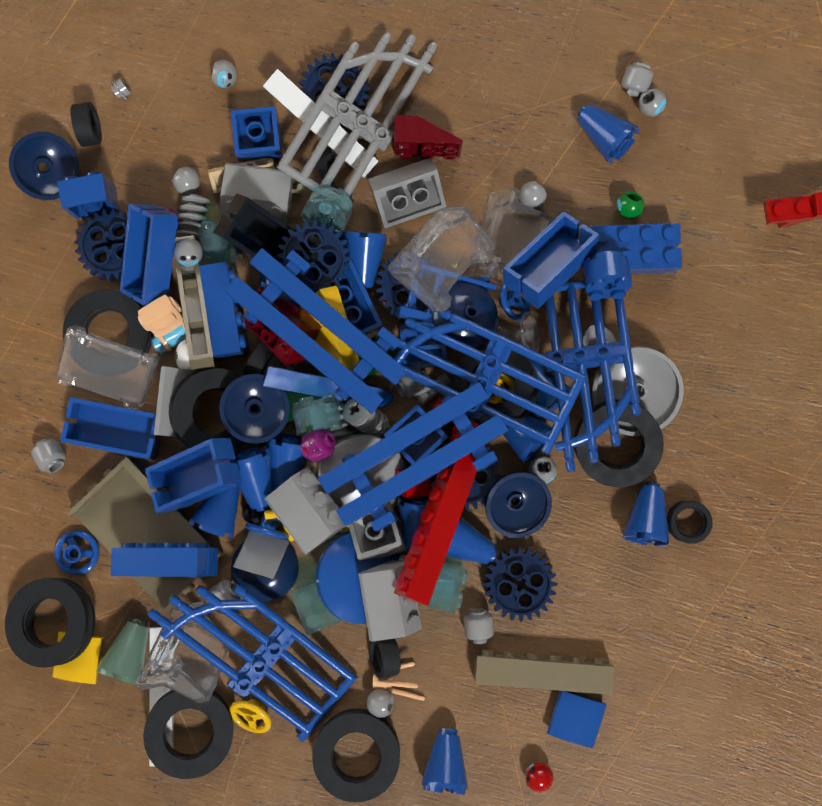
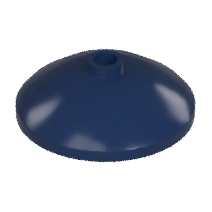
[9,132,79,200]
[432,282,498,348]
[220,374,290,443]
[485,471,552,538]
[231,539,299,602]

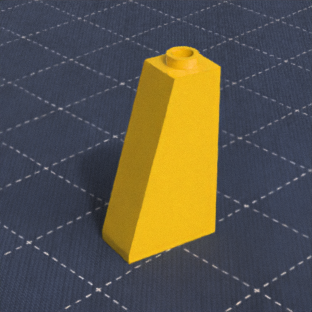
[300,286,360,371]

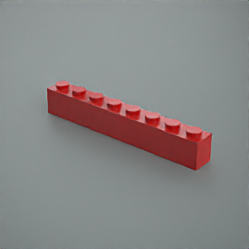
[394,420,487,606]

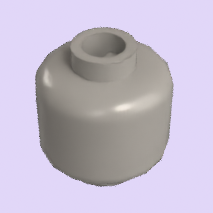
[621,62,654,97]
[395,366,429,399]
[31,439,66,473]
[207,579,240,614]
[464,608,494,644]

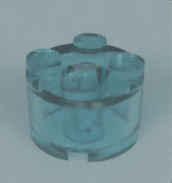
[301,184,353,239]
[198,221,243,264]
[292,393,343,436]

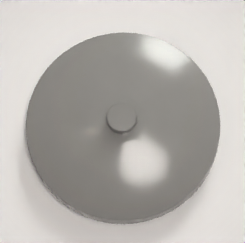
[591,346,684,436]
[316,434,406,509]

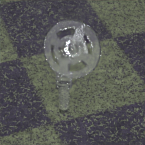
[468,309,540,352]

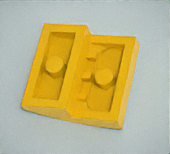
[52,631,103,684]

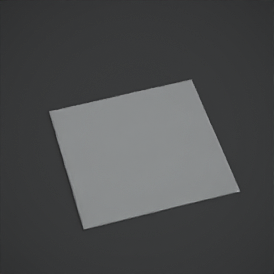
[233,531,289,579]

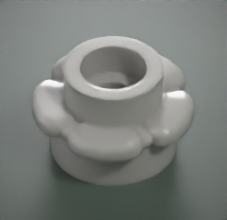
[111,78,131,99]

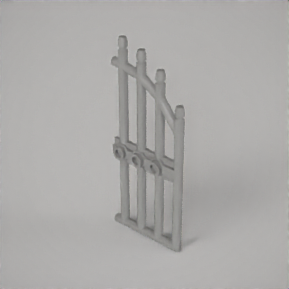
[277,32,437,213]

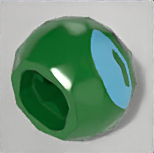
[616,191,645,219]

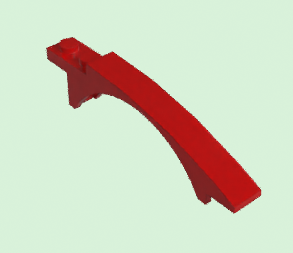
[763,192,822,228]

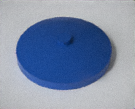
[316,532,400,624]

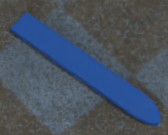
[263,366,394,407]

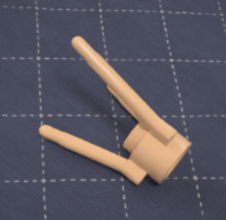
[373,662,425,701]

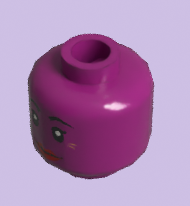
[300,428,335,462]

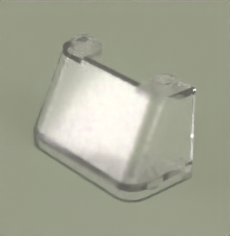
[388,206,496,312]
[55,324,162,410]

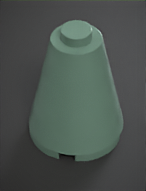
[96,618,149,685]

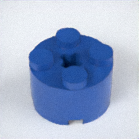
[582,251,632,301]

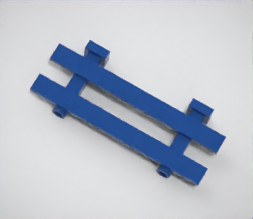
[225,249,407,414]
[318,382,509,531]

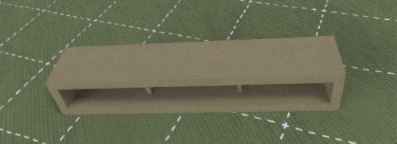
[175,235,215,371]
[474,649,615,695]

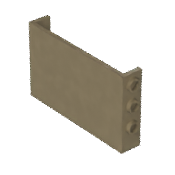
[67,457,224,613]

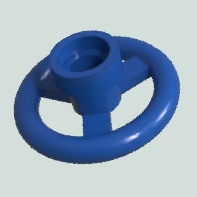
[499,282,531,321]
[245,514,289,539]
[54,530,99,575]

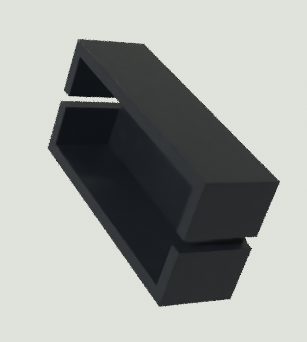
[213,193,317,263]

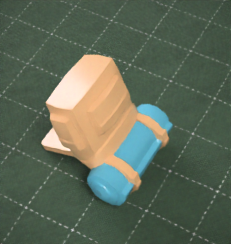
[138,295,186,354]

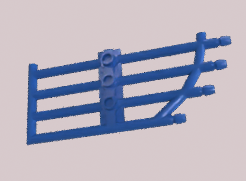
[545,279,641,472]
[394,309,588,454]
[148,585,358,742]

